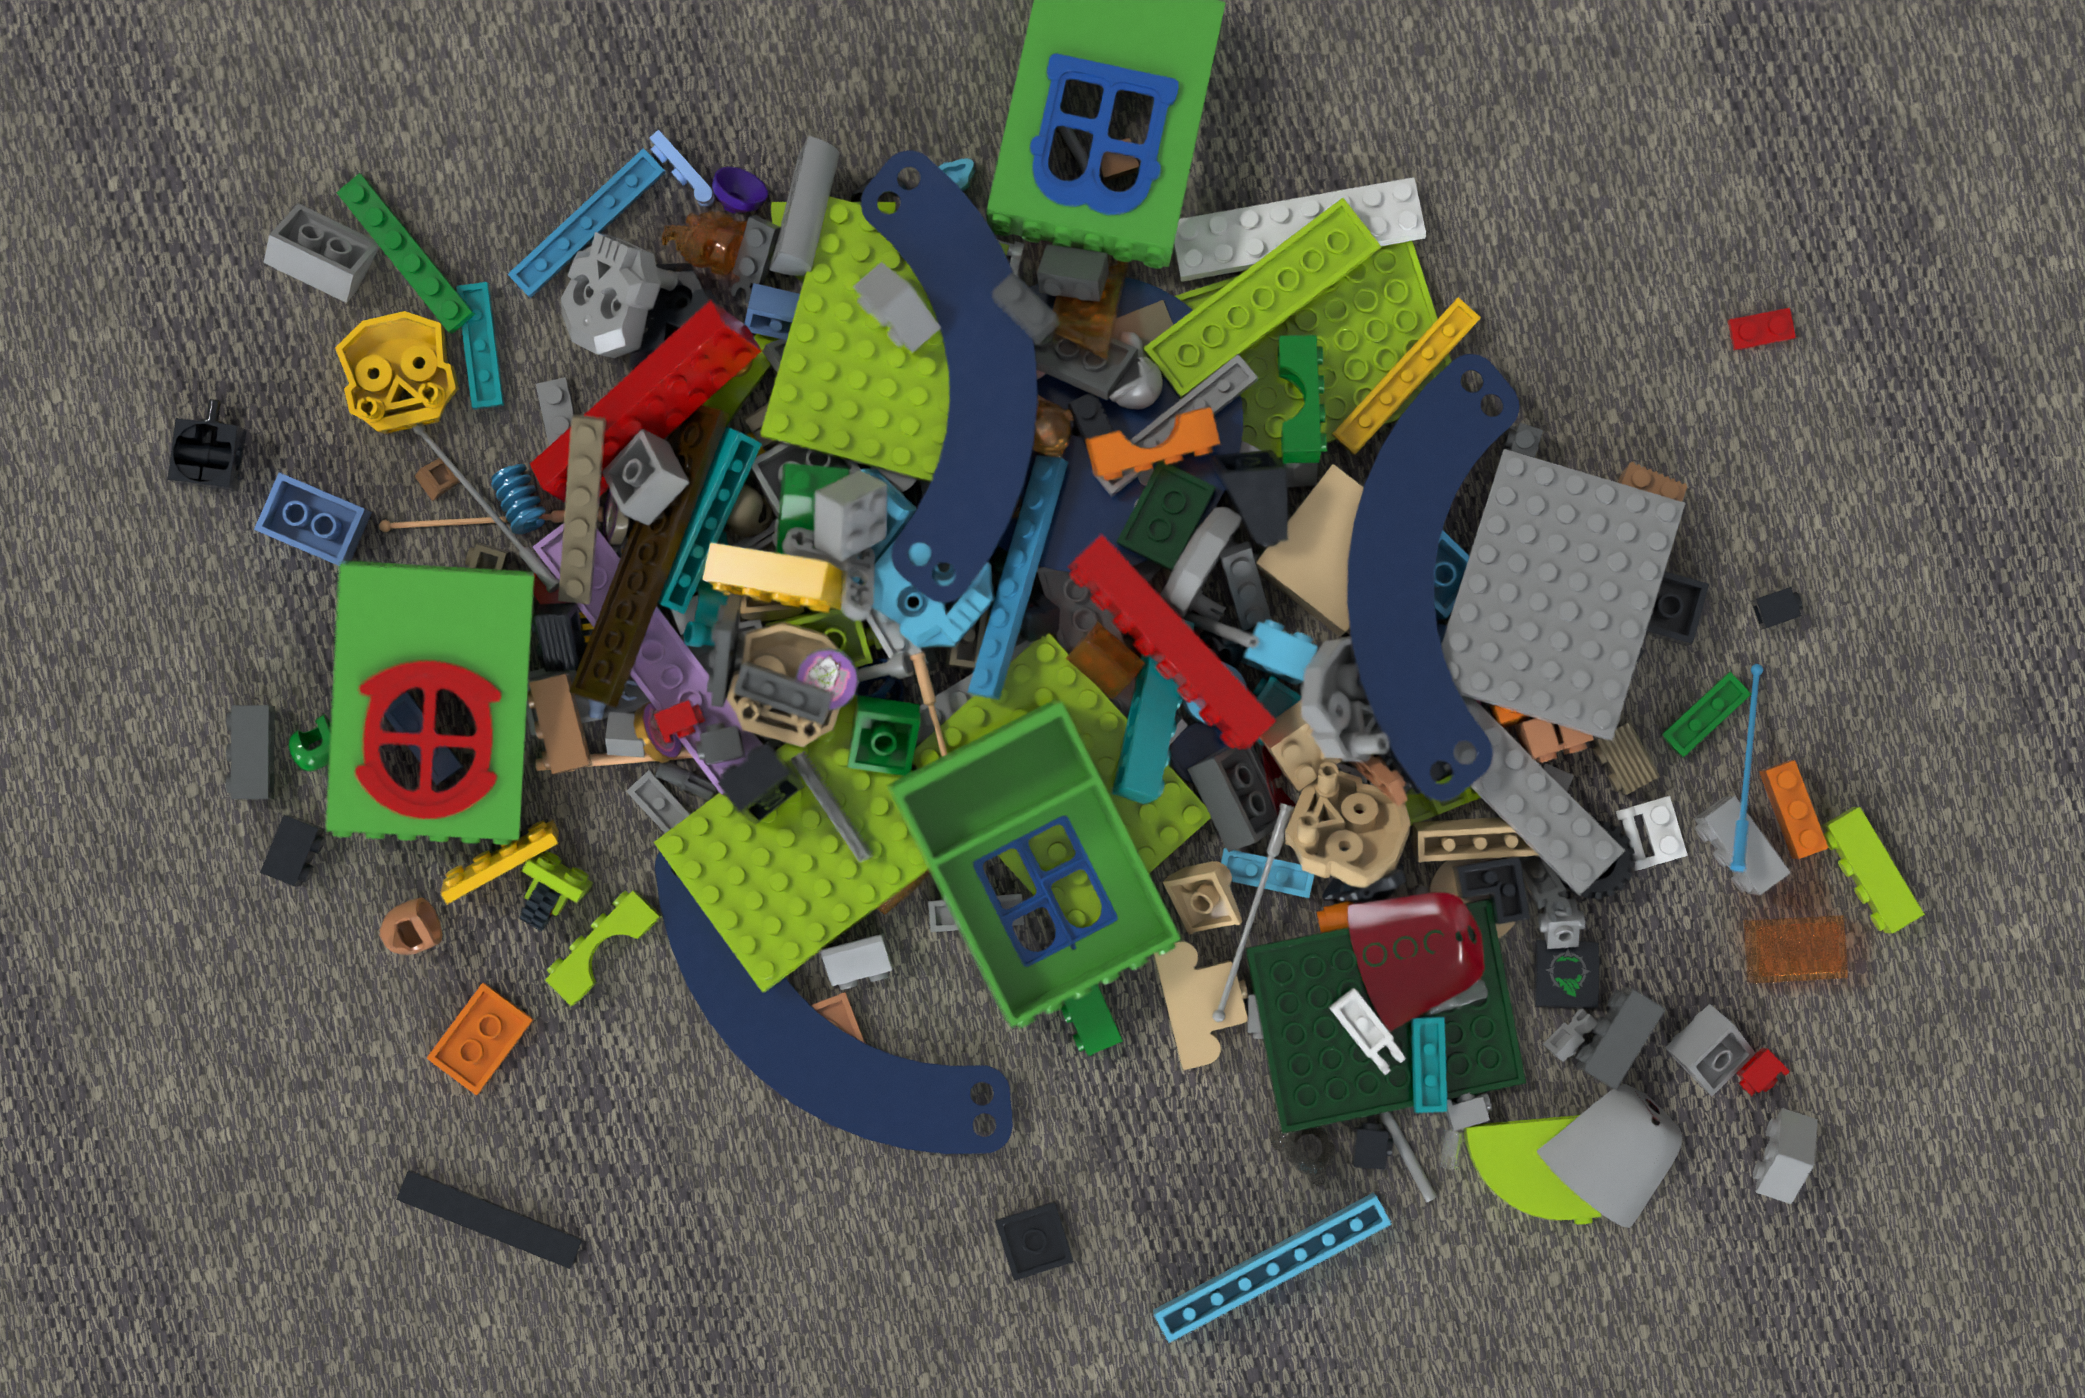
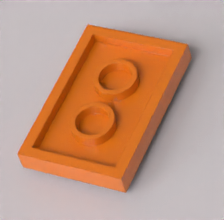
[426,982,534,1095]

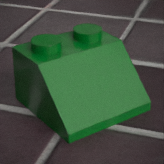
[848,695,921,776]

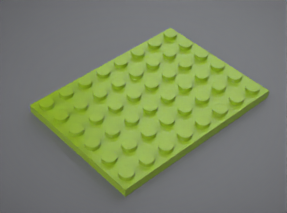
[760,196,1009,483]
[1175,241,1452,458]
[913,633,1211,928]
[654,694,928,993]

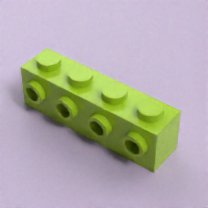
[1821,807,1925,934]

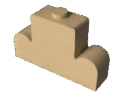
[1154,940,1248,1070]

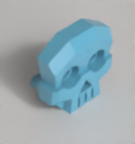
[872,541,995,649]

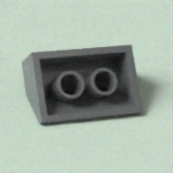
[1187,745,1278,852]

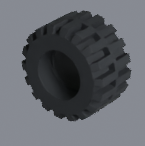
[1556,820,1635,899]

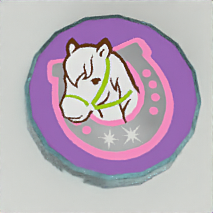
[796,647,859,711]

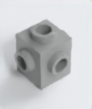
[1538,898,1585,949]

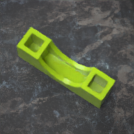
[545,890,662,1006]

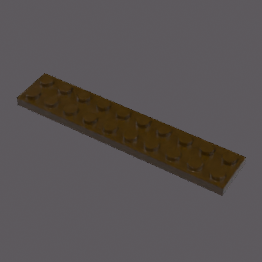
[569,405,730,708]

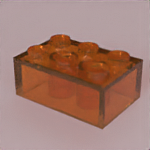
[1743,915,1848,983]

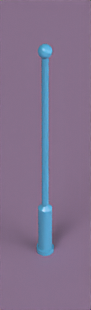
[1730,664,1763,872]

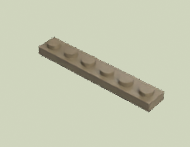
[558,414,606,604]

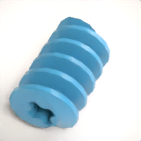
[491,464,546,535]

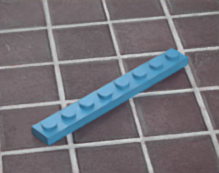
[968,456,1068,700]

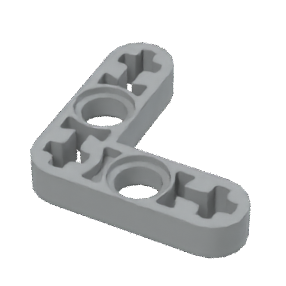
[782,528,875,621]

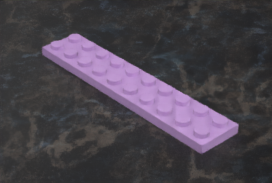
[533,523,764,795]

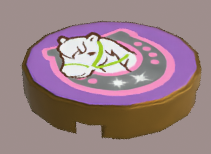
[633,702,682,763]

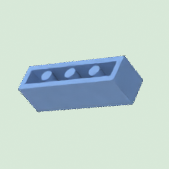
[744,283,800,340]

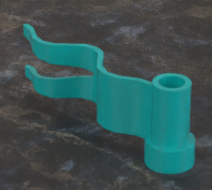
[684,532,729,647]

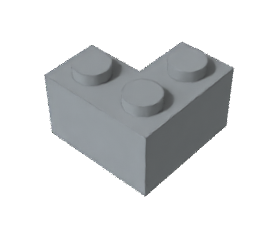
[853,262,941,353]
[1753,1108,1818,1204]

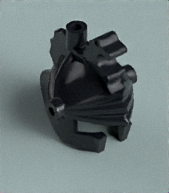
[1322,862,1407,904]

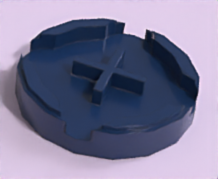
[1170,723,1227,784]

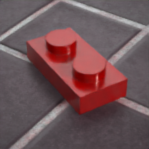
[1728,308,1796,351]

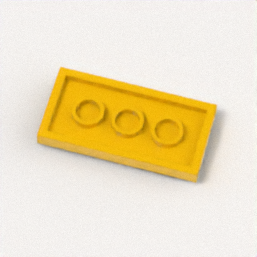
[441,820,559,904]

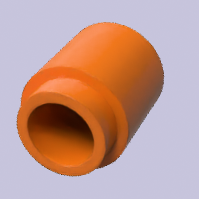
[1316,901,1353,932]

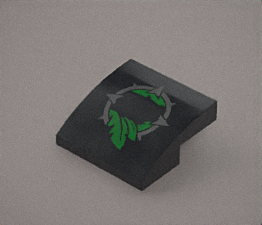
[1534,940,1599,1009]

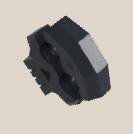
[622,262,722,371]

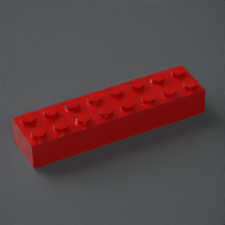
[530,300,762,503]
[1068,535,1276,750]

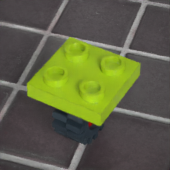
[519,851,593,931]

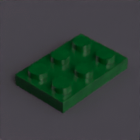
[1117,460,1216,572]

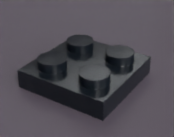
[995,1201,1074,1281]

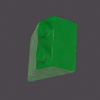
[776,463,849,555]

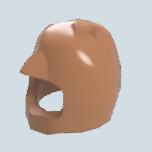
[379,897,443,955]

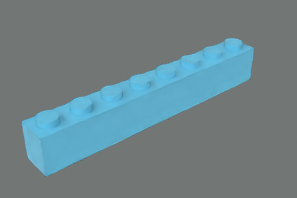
[1153,1193,1391,1343]

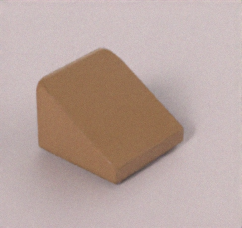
[415,458,460,501]

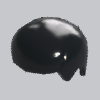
[1198,630,1244,669]

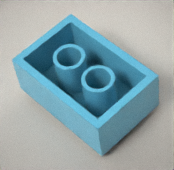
[1240,619,1318,686]

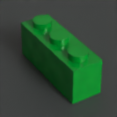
[1061,983,1122,1056]

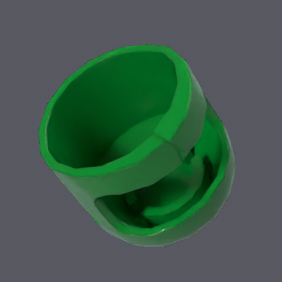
[289,714,331,772]

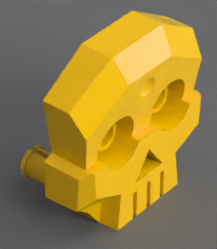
[335,311,459,434]

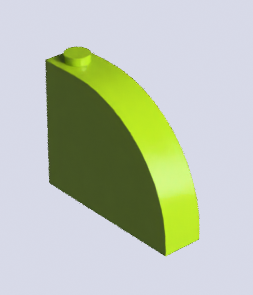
[1463,1115,1601,1224]

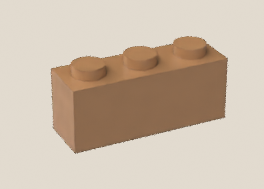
[527,673,592,775]

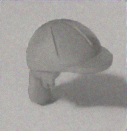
[1110,331,1163,409]

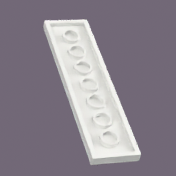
[1174,177,1426,282]

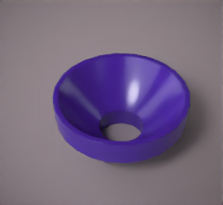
[712,167,768,214]

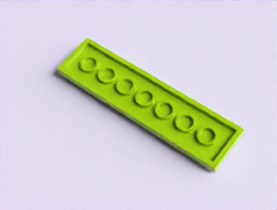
[1143,198,1381,399]

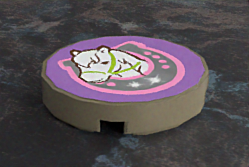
[603,490,629,545]

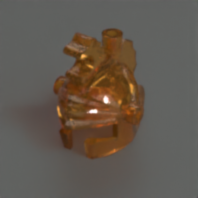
[661,211,748,276]
[1032,394,1074,458]

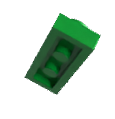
[1660,671,1752,758]

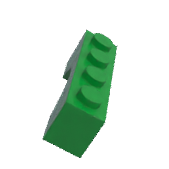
[1277,335,1327,463]

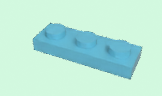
[1221,848,1314,898]

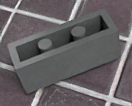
[226,705,275,799]

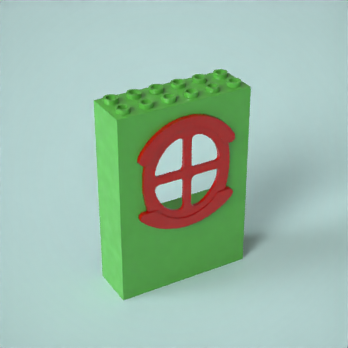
[326,560,534,845]

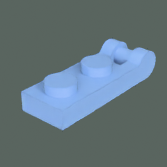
[649,130,715,207]

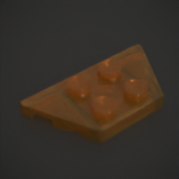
[1053,260,1128,359]

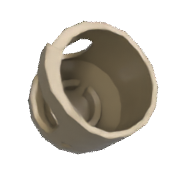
[726,484,774,537]

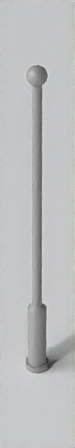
[413,423,560,593]
[1213,803,1295,1022]

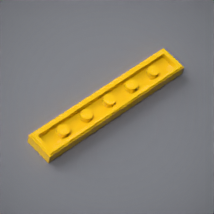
[1332,297,1481,456]

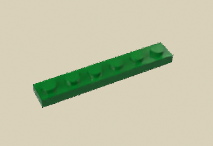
[337,173,475,334]

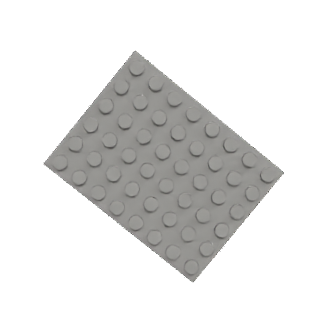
[1441,449,1685,741]

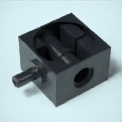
[167,399,247,491]

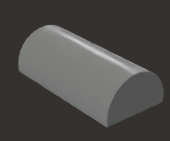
[770,136,840,275]

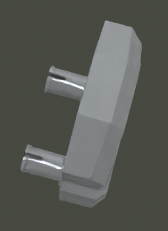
[561,232,678,358]
[1160,508,1258,622]
[1301,636,1389,762]

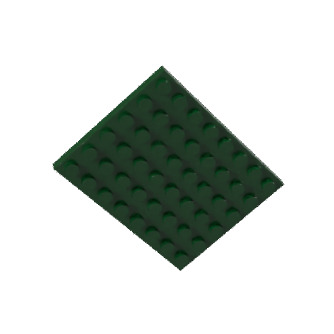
[1245,899,1526,1133]

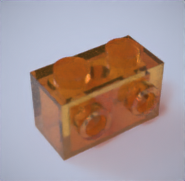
[1066,622,1145,699]

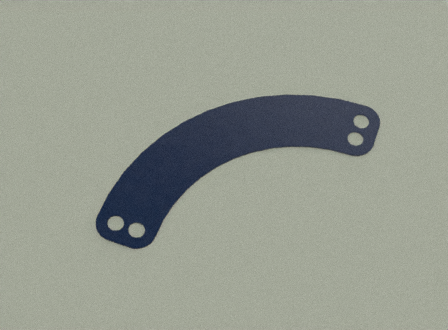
[861,150,1038,603]
[1347,354,1519,801]
[655,851,1013,1154]

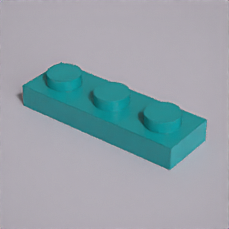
[1411,1016,1447,1113]

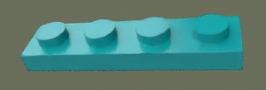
[456,282,505,410]

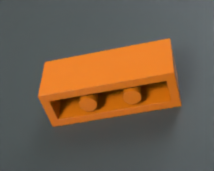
[1759,760,1828,859]

